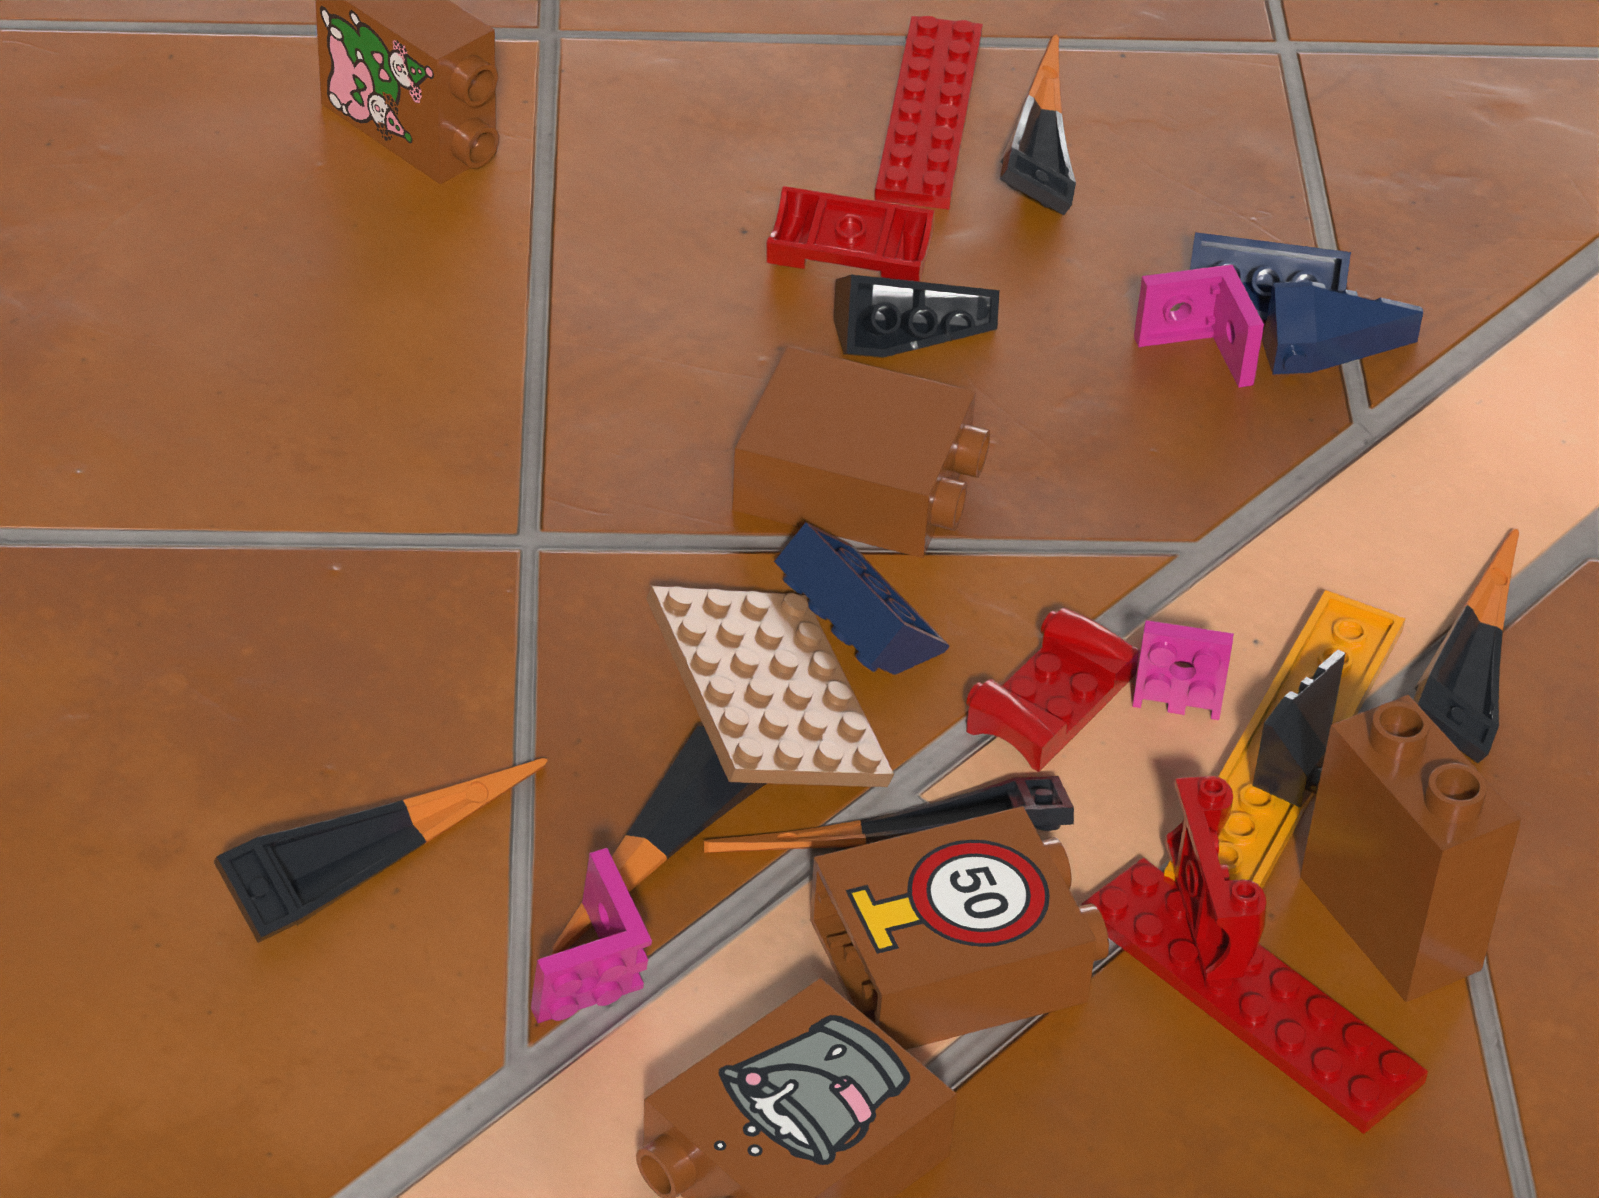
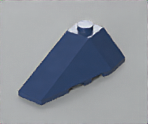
[1263,281,1423,375]

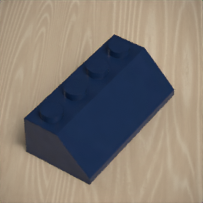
[1189,232,1351,321]
[774,522,950,675]

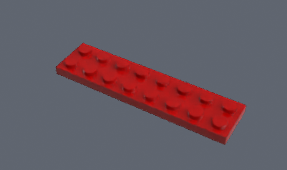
[874,16,983,210]
[1081,858,1428,1134]

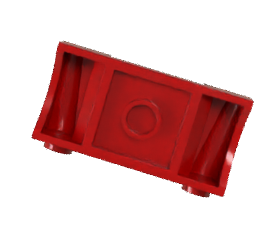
[766,186,935,282]
[966,607,1140,772]
[1165,776,1267,981]

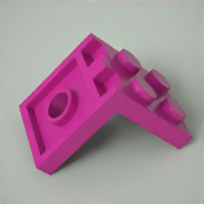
[1134,265,1264,388]
[1132,620,1234,720]
[531,848,652,1023]

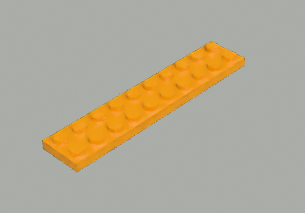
[1164,590,1406,888]

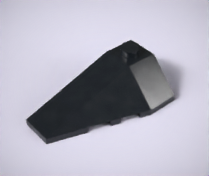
[833,274,1000,358]
[1253,650,1346,808]

